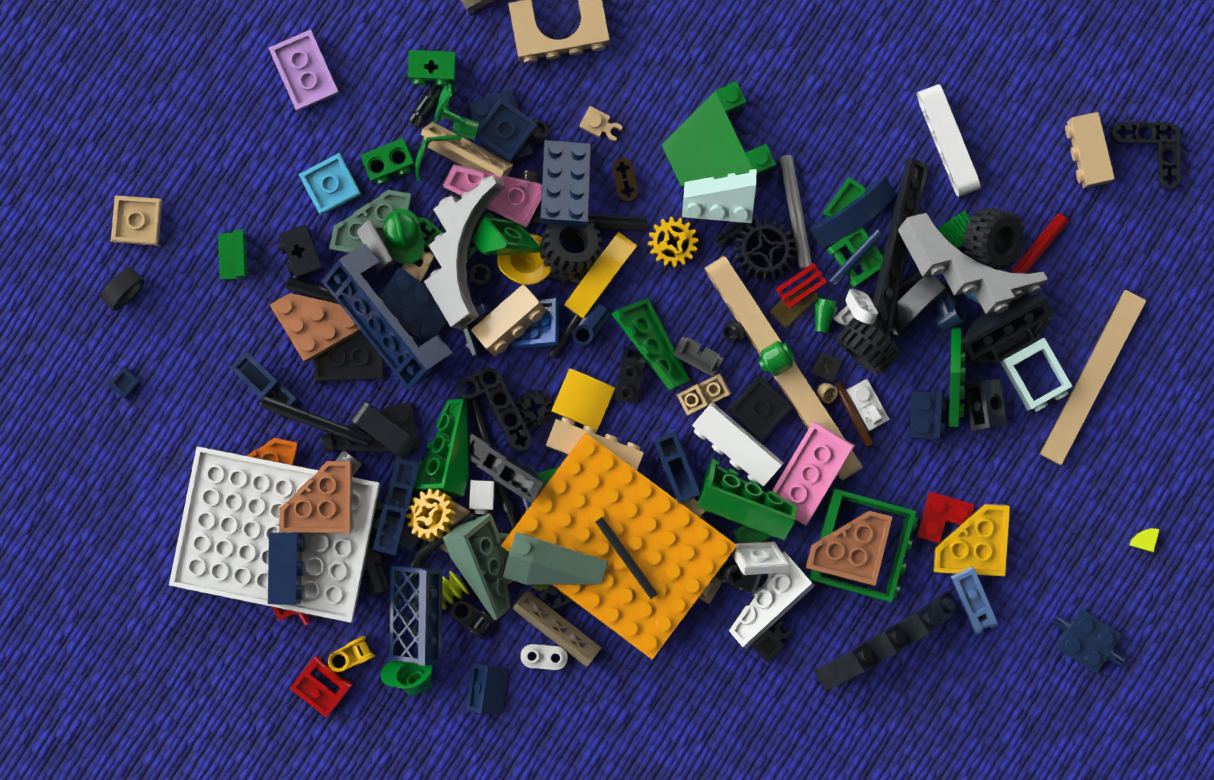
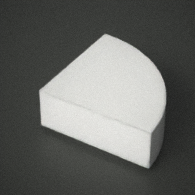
[833,305,854,326]

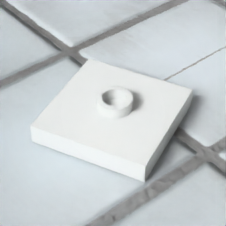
[731,541,790,575]

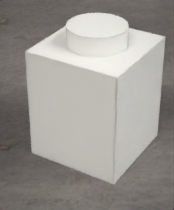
[469,480,495,515]

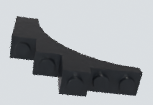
[814,592,959,691]

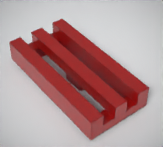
[775,263,827,309]

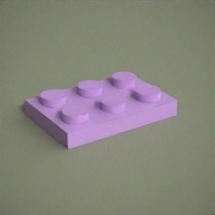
[269,29,339,112]

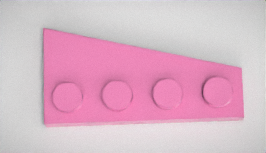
[443,165,542,227]

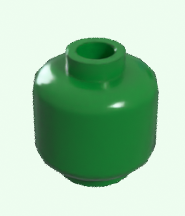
[759,341,795,376]

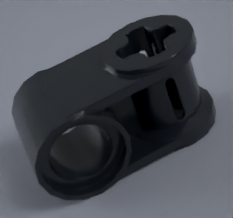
[716,561,762,594]
[451,600,496,640]

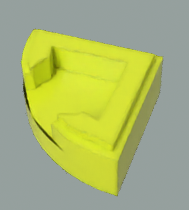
[1129,529,1160,552]

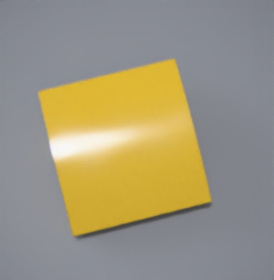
[551,368,615,430]

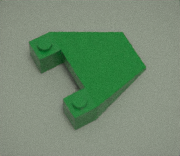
[661,81,776,187]

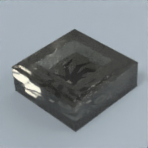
[812,352,842,383]

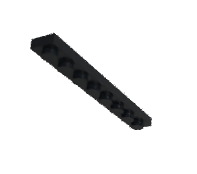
[872,158,929,337]

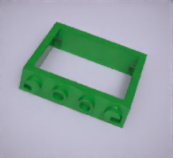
[809,489,918,602]

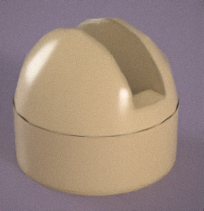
[817,383,838,403]

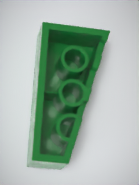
[697,458,797,540]

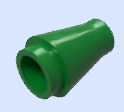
[815,298,838,333]

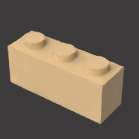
[1065,112,1115,189]
[471,285,547,356]

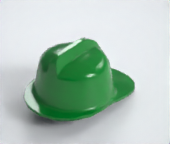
[383,209,424,264]
[380,660,433,695]

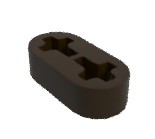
[613,158,638,203]

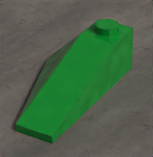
[414,399,469,497]

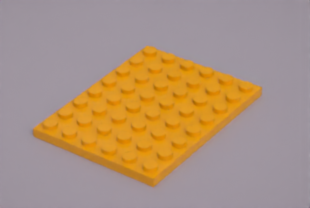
[501,432,737,659]

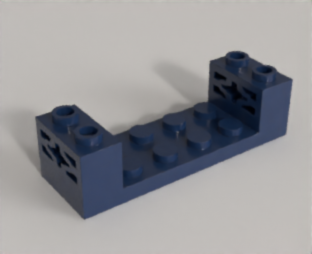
[322,244,452,390]

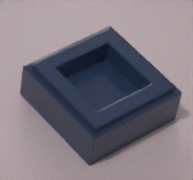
[108,366,141,399]

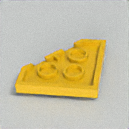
[934,504,1010,576]

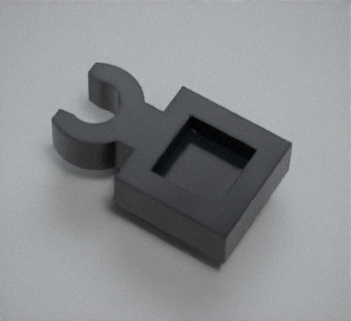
[750,620,792,662]

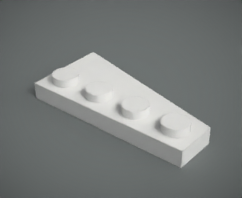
[729,552,815,649]

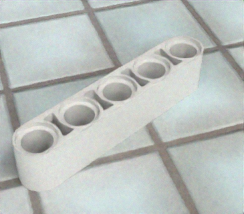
[917,84,981,197]

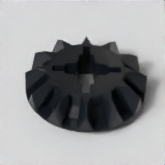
[516,390,553,427]

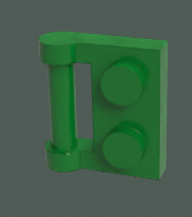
[826,226,883,288]

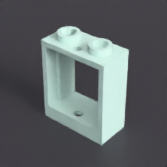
[1000,338,1072,412]

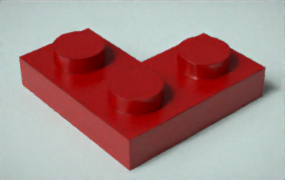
[916,492,974,543]

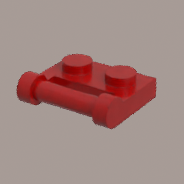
[290,655,353,718]

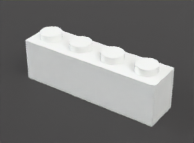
[692,402,784,487]

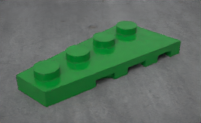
[612,298,690,390]

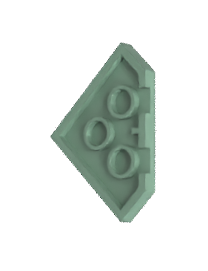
[329,190,412,263]

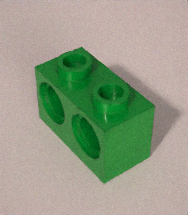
[360,138,415,185]

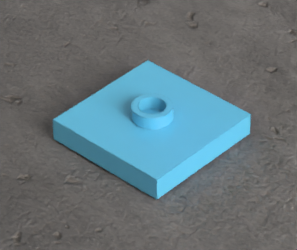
[298,153,362,216]

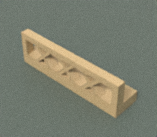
[421,122,513,177]

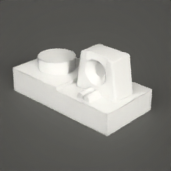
[846,379,890,431]

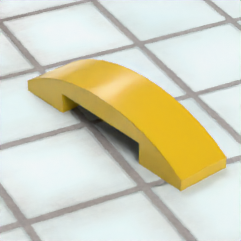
[564,232,637,319]

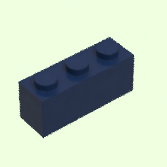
[268,532,306,605]

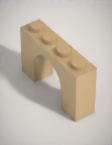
[508,0,610,64]

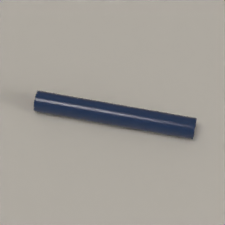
[829,229,883,286]

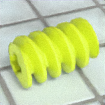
[418,571,470,610]

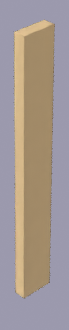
[1040,290,1146,465]

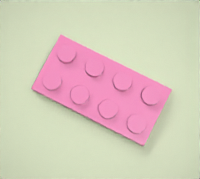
[772,421,855,526]

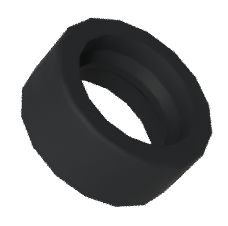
[100,267,145,311]

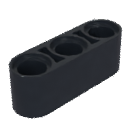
[350,400,418,459]

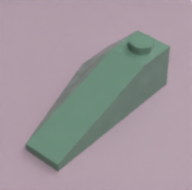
[443,514,511,620]
[503,532,608,585]

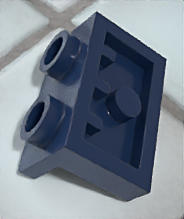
[909,391,946,440]

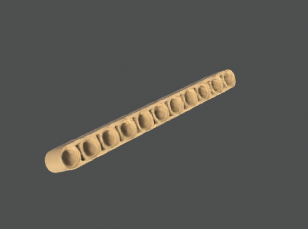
[704,256,863,481]

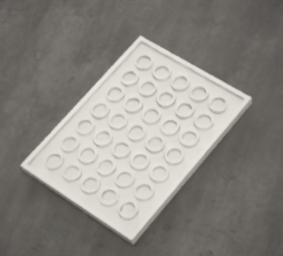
[169,447,380,622]

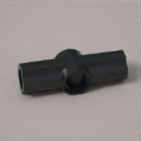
[363,531,390,596]

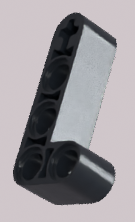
[456,367,532,454]

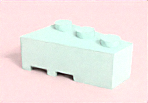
[682,169,757,223]

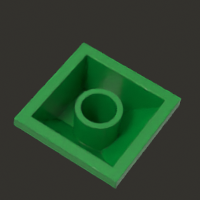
[472,217,542,256]

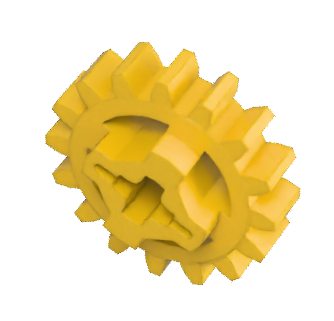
[648,217,698,268]
[406,489,456,541]

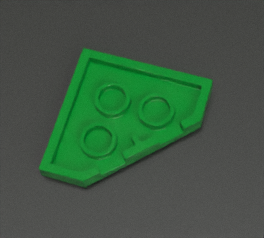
[949,328,965,427]

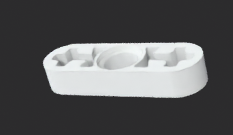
[845,289,878,324]

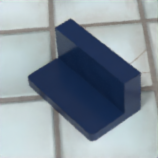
[466,663,508,715]

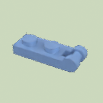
[951,567,998,635]

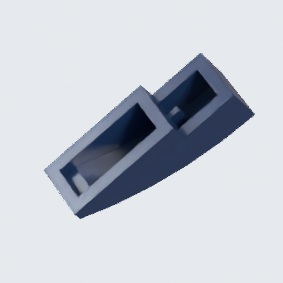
[230,351,301,419]
[653,431,701,503]

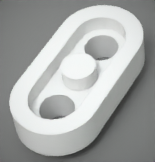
[520,644,568,670]

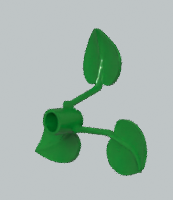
[415,83,479,182]

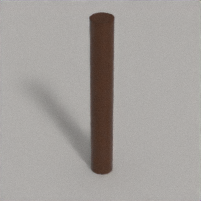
[833,381,874,447]

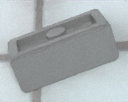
[357,220,394,271]

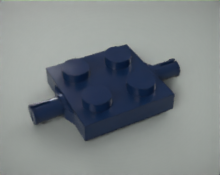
[1052,608,1125,674]

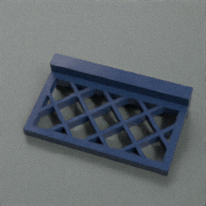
[389,565,443,666]

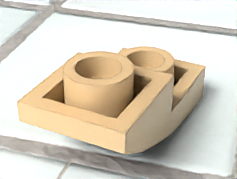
[677,373,731,415]

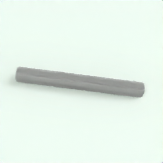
[780,155,812,269]

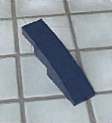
[373,458,420,555]

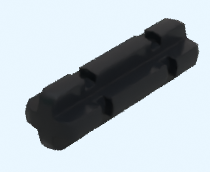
[409,85,442,128]
[714,215,755,248]

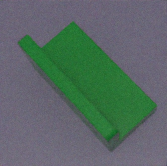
[218,229,248,280]

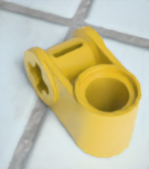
[328,635,375,672]

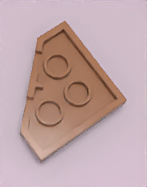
[270,293,362,364]
[279,461,352,533]
[806,511,892,586]

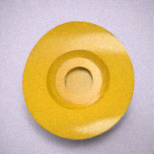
[497,234,551,285]

